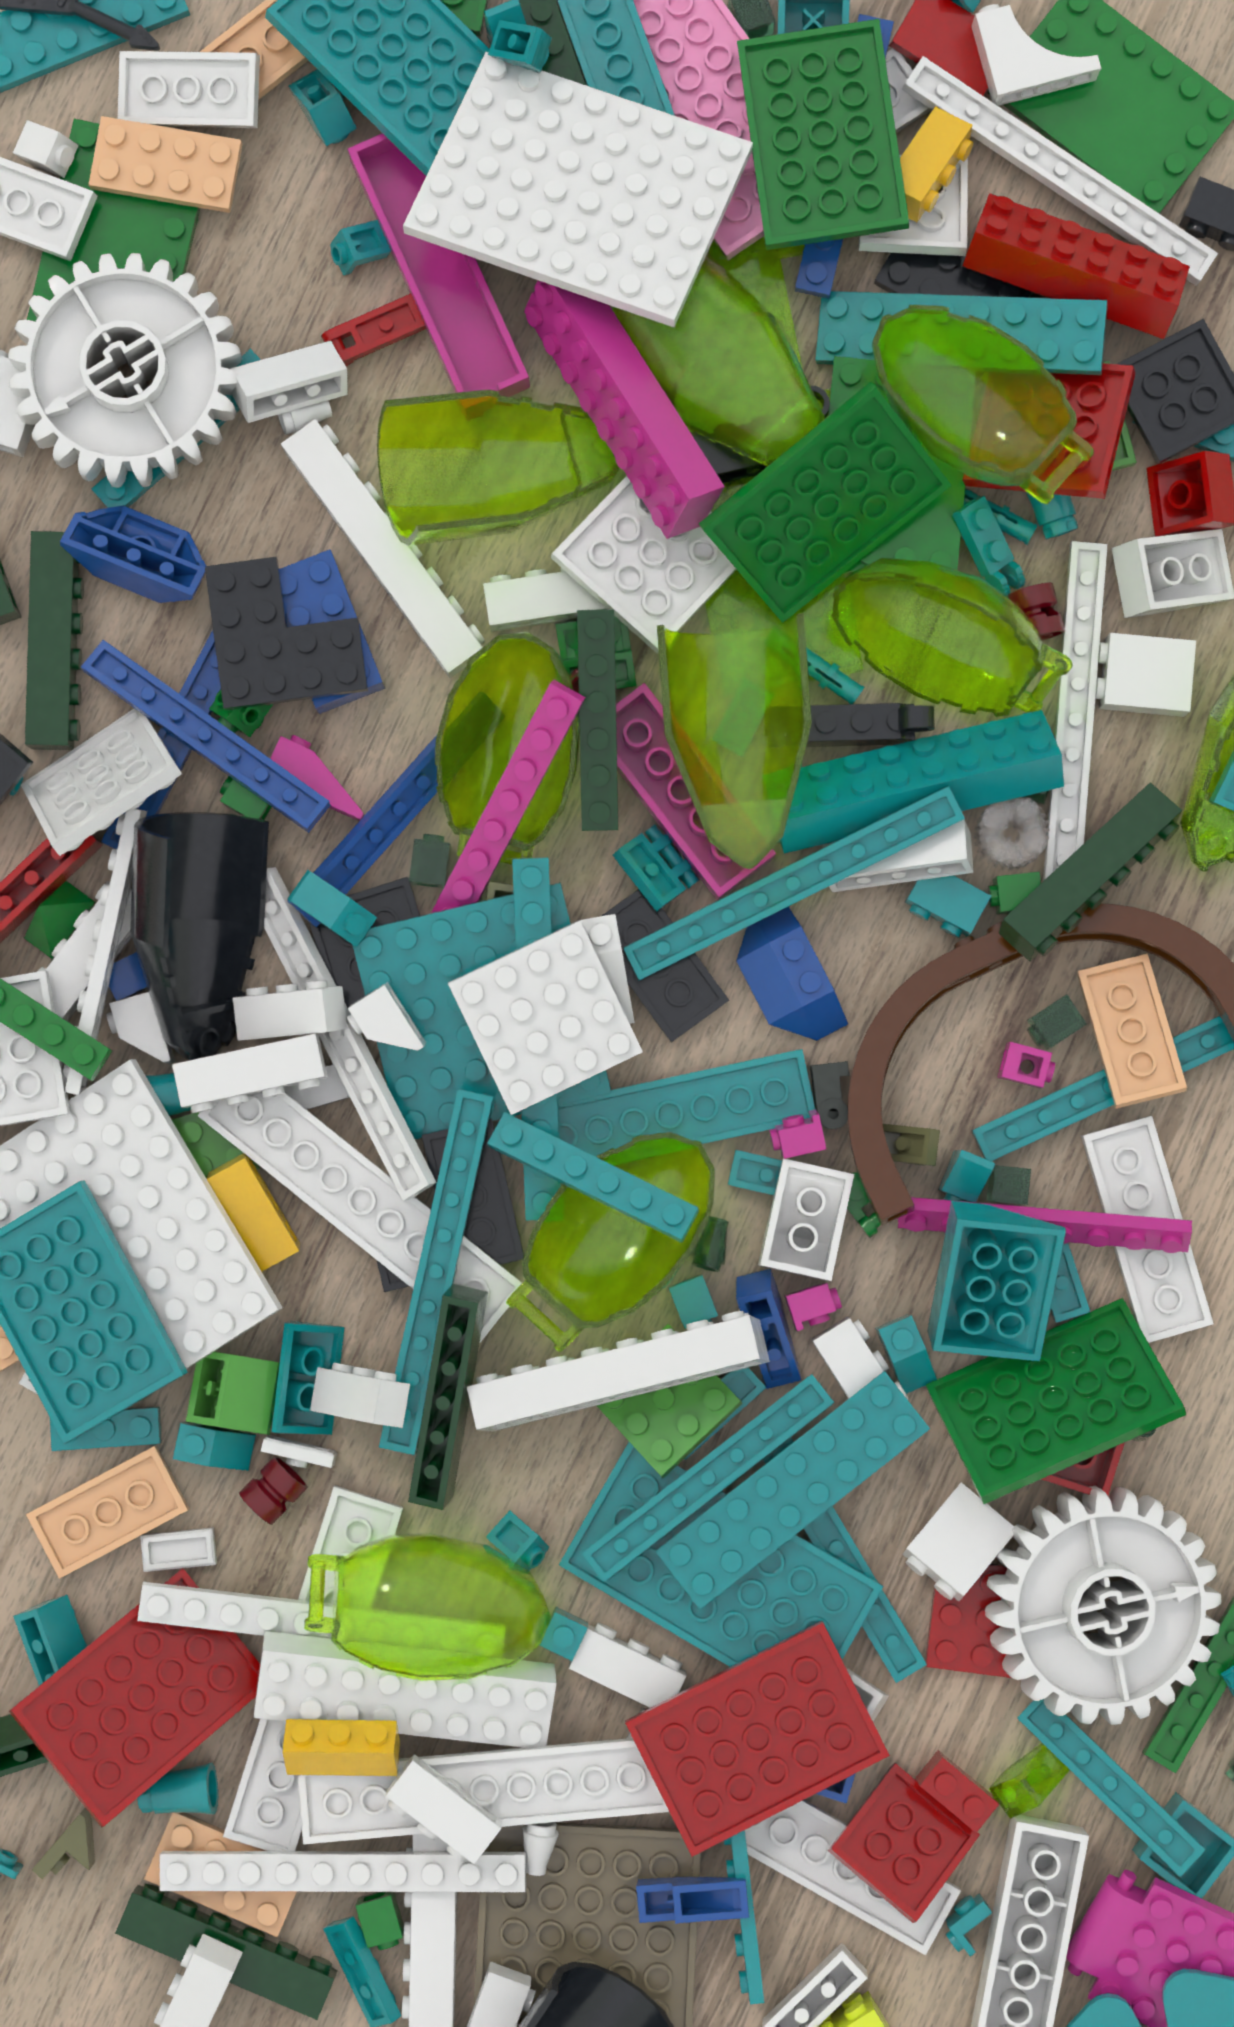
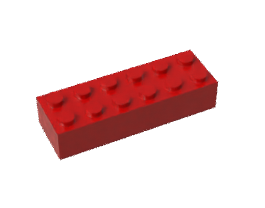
[962,193,1190,339]

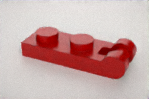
[321,293,426,366]

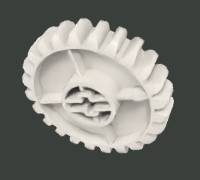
[8,253,242,488]
[985,1486,1221,1725]

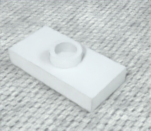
[261,1435,337,1468]

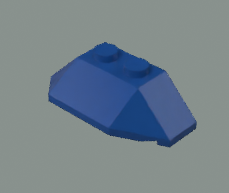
[60,505,206,603]
[736,906,848,1041]

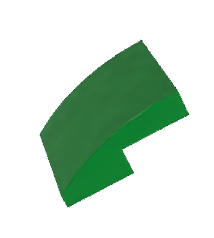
[555,615,637,689]

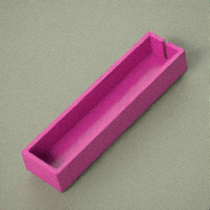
[347,133,530,416]
[524,280,725,539]

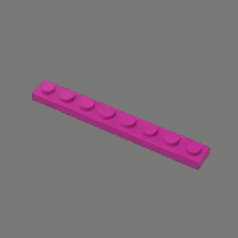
[431,680,586,913]
[898,1197,1192,1253]

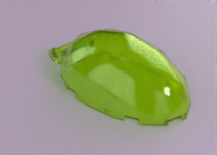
[872,305,1094,504]
[831,558,1073,717]
[435,632,579,865]
[506,1132,715,1353]
[304,1533,551,1681]

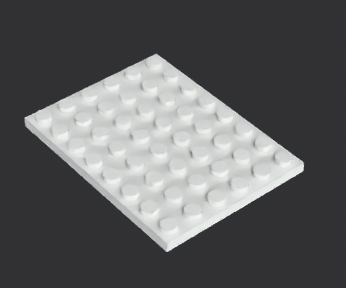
[403,52,753,327]
[0,1059,283,1369]

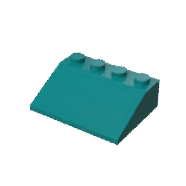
[927,1201,1066,1361]

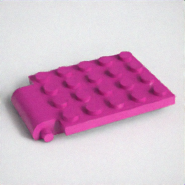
[1066,1870,1234,2027]

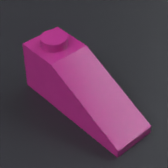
[270,735,365,821]

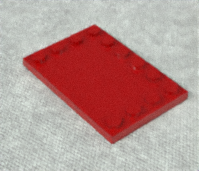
[9,1568,260,1828]
[625,1621,890,1857]

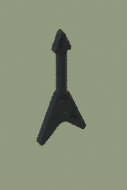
[0,0,160,51]

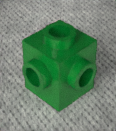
[209,690,274,737]

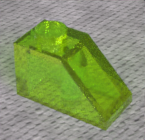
[989,1743,1070,1819]

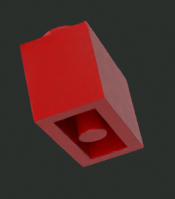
[916,1750,999,1833]

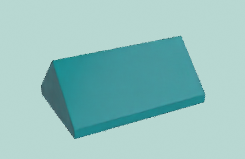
[272,1321,345,1435]

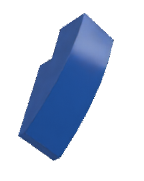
[636,1877,749,1924]

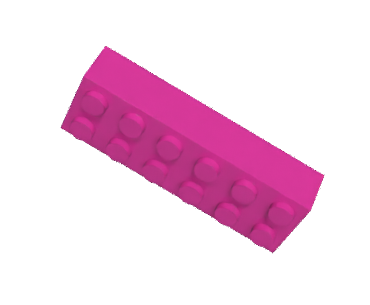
[616,683,776,900]

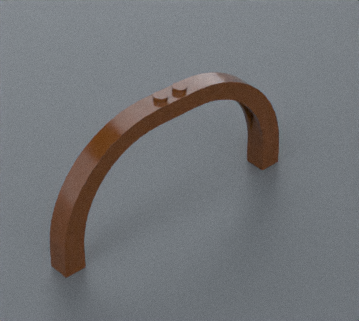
[848,903,1234,1226]

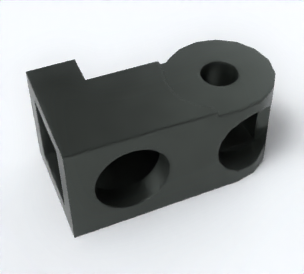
[810,1061,849,1129]

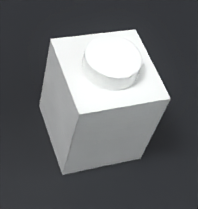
[13,120,78,178]

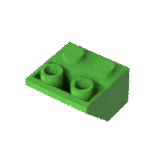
[186,1352,280,1435]

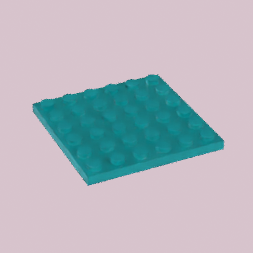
[353,882,611,1139]

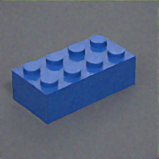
[279,549,385,714]

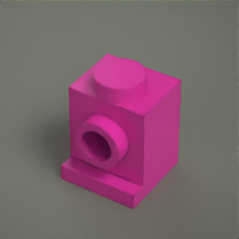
[997,1042,1055,1089]
[769,1109,827,1159]
[784,1282,842,1331]

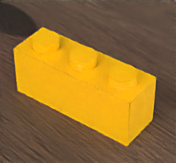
[900,106,974,223]
[207,1153,301,1272]
[282,1719,400,1776]

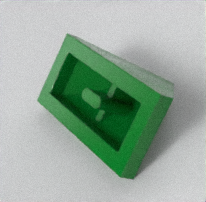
[24,881,96,959]

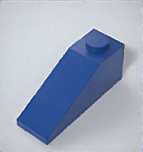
[736,1269,802,1389]

